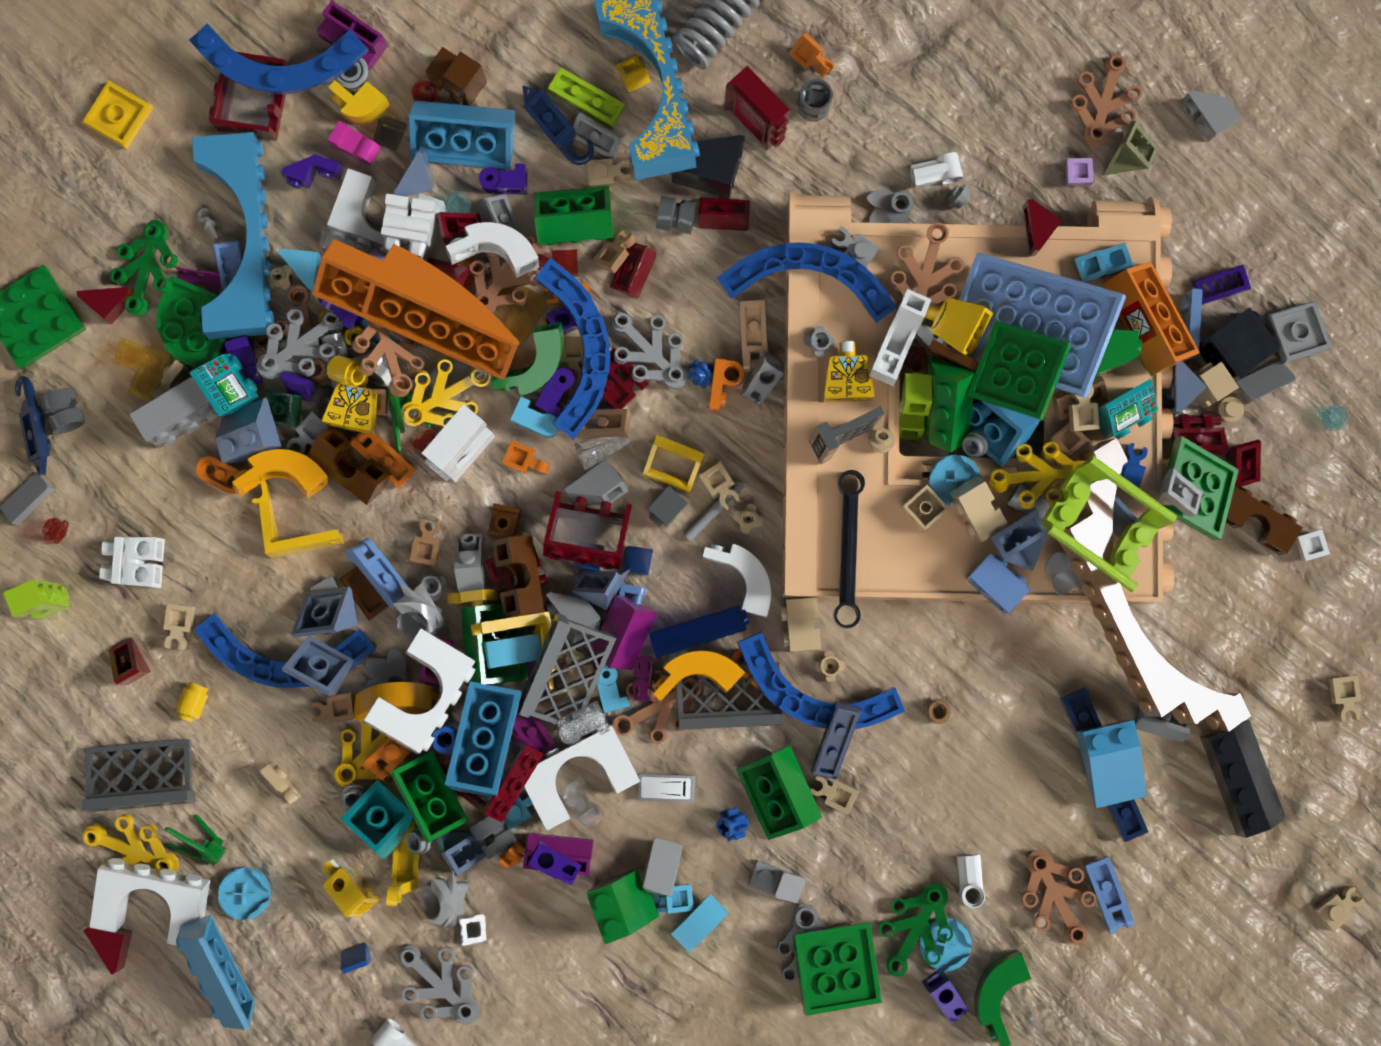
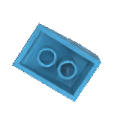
[1076,720,1146,808]

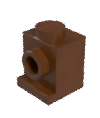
[487,503,521,541]

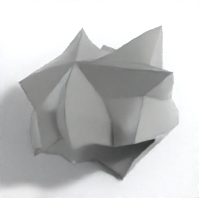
[393,581,449,638]
[422,869,470,929]

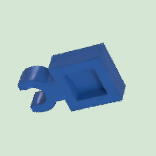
[1120,443,1148,488]

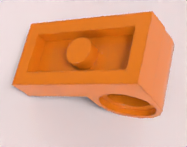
[709,358,744,414]

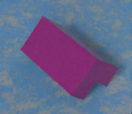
[316,0,388,71]
[592,595,657,670]
[523,833,594,876]

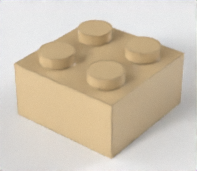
[901,485,949,532]
[562,664,600,702]

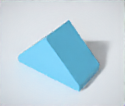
[278,249,322,292]

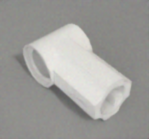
[910,152,963,188]
[957,855,985,908]
[370,1018,418,1046]

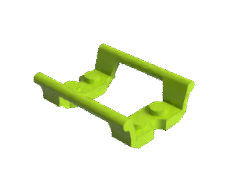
[1041,455,1177,592]

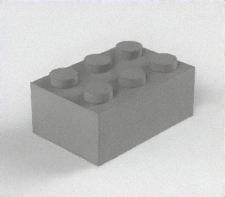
[129,377,219,448]

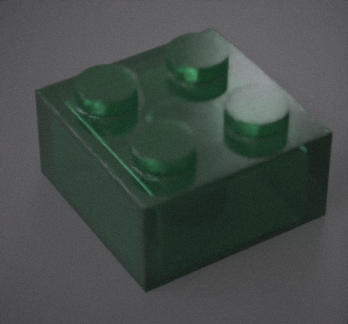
[266,390,303,427]

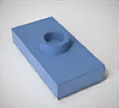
[213,240,243,291]

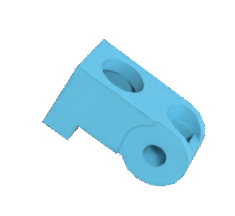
[510,397,559,438]
[597,664,630,713]

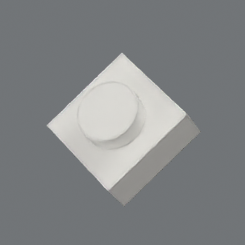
[1295,530,1330,562]

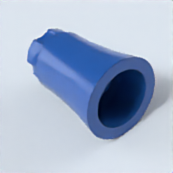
[432,720,460,756]

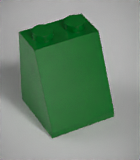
[1095,330,1142,377]
[586,866,660,944]

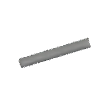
[683,481,744,542]

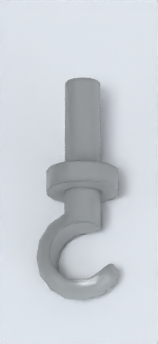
[196,207,220,242]

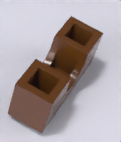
[307,426,391,505]
[1226,487,1303,555]
[492,535,544,619]

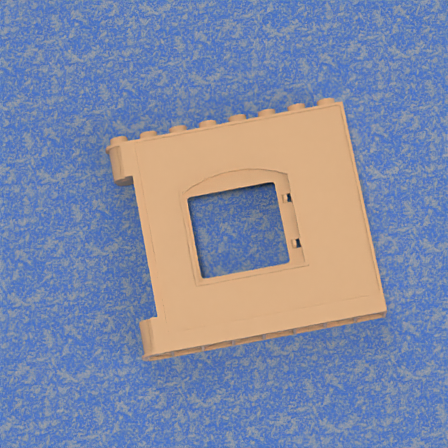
[782,190,1174,604]

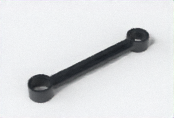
[833,470,865,629]

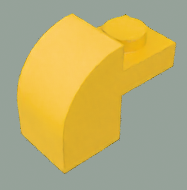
[328,80,390,125]

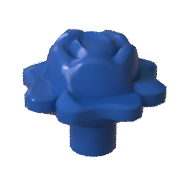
[688,359,714,389]

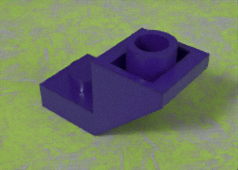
[281,154,344,189]

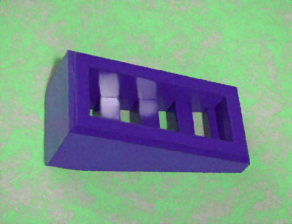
[1193,264,1251,305]
[280,372,319,402]

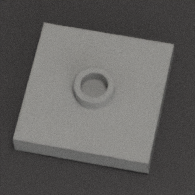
[1266,301,1333,364]

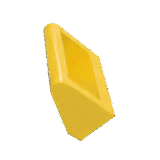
[642,435,705,494]

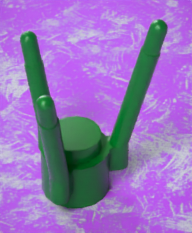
[387,387,431,453]
[165,815,226,866]

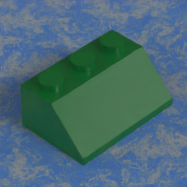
[534,186,614,245]
[924,356,975,453]
[461,604,528,686]
[736,745,822,840]
[390,751,469,843]

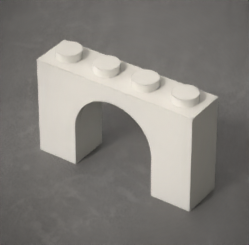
[327,169,447,261]
[422,404,495,482]
[363,629,476,754]
[524,724,640,831]
[89,858,210,946]

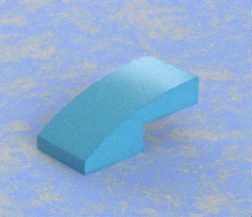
[1074,242,1134,283]
[484,634,541,668]
[652,884,694,914]
[671,894,729,953]

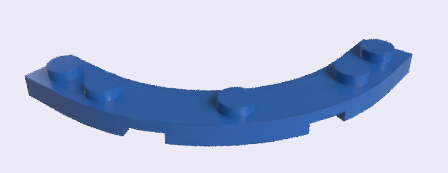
[189,23,369,94]
[717,242,898,323]
[534,258,610,440]
[194,613,377,688]
[737,632,905,729]

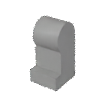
[741,351,784,404]

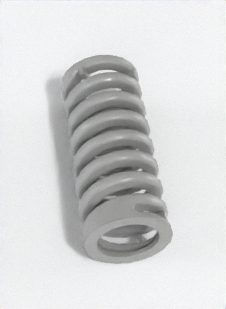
[671,0,760,70]

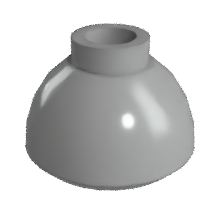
[335,58,368,89]

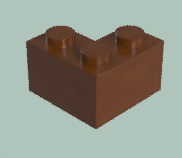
[426,47,487,106]

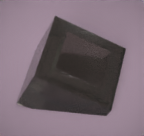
[373,116,407,151]
[453,914,486,945]

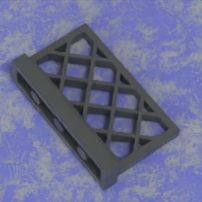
[809,406,885,465]
[518,612,616,731]
[676,662,784,730]
[82,739,195,812]

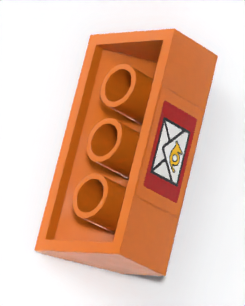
[1102,262,1200,376]

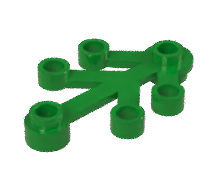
[110,220,178,317]
[878,883,954,977]

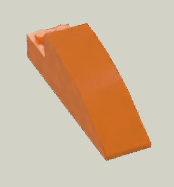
[312,239,519,381]

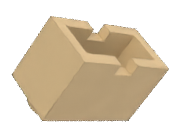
[1194,362,1239,409]
[950,476,1009,542]
[780,598,821,652]

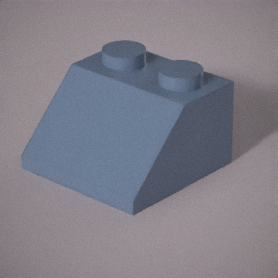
[215,398,281,463]

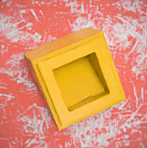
[615,55,650,92]

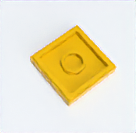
[82,80,154,149]

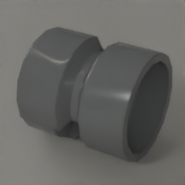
[798,79,833,122]
[656,196,696,235]
[40,388,86,434]
[469,816,517,859]

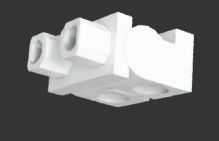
[381,194,439,258]
[99,537,165,588]

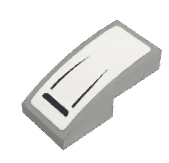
[638,773,695,802]

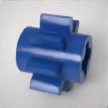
[716,807,749,841]

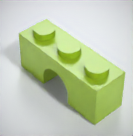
[899,373,932,442]
[2,579,70,620]

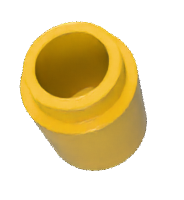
[327,355,366,386]
[174,682,208,722]

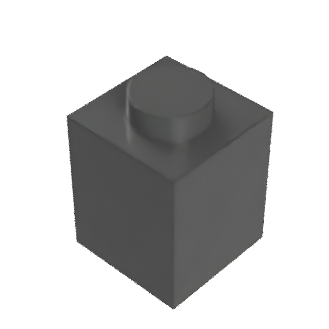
[648,486,688,528]

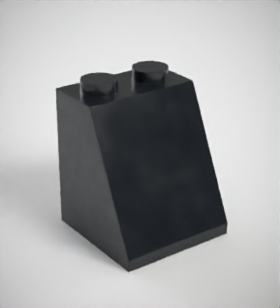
[669,135,745,199]
[1199,307,1280,382]

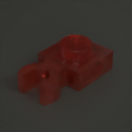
[537,249,579,277]

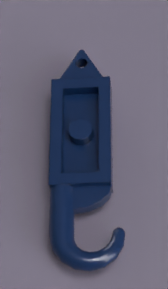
[522,86,594,165]
[15,376,50,475]

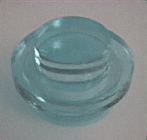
[445,192,471,213]
[1322,405,1348,431]

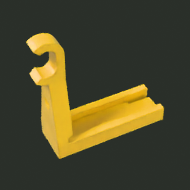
[251,481,344,558]
[471,612,566,695]
[386,818,421,906]

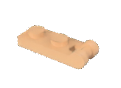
[739,300,768,373]

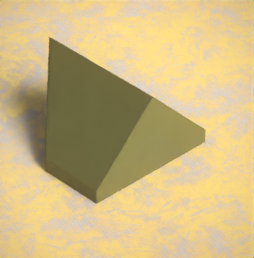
[1103,121,1159,176]

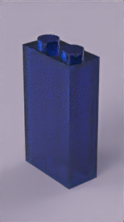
[648,605,750,659]

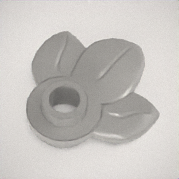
[866,189,913,224]
[1045,550,1082,595]
[363,648,410,689]

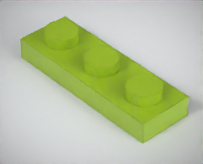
[548,67,626,128]

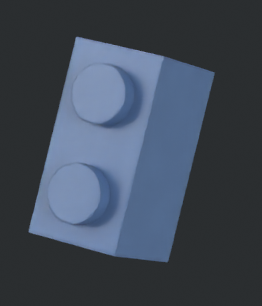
[965,554,1030,615]

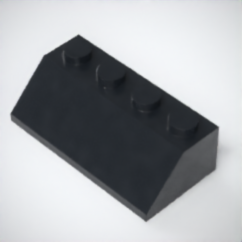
[1200,720,1286,838]

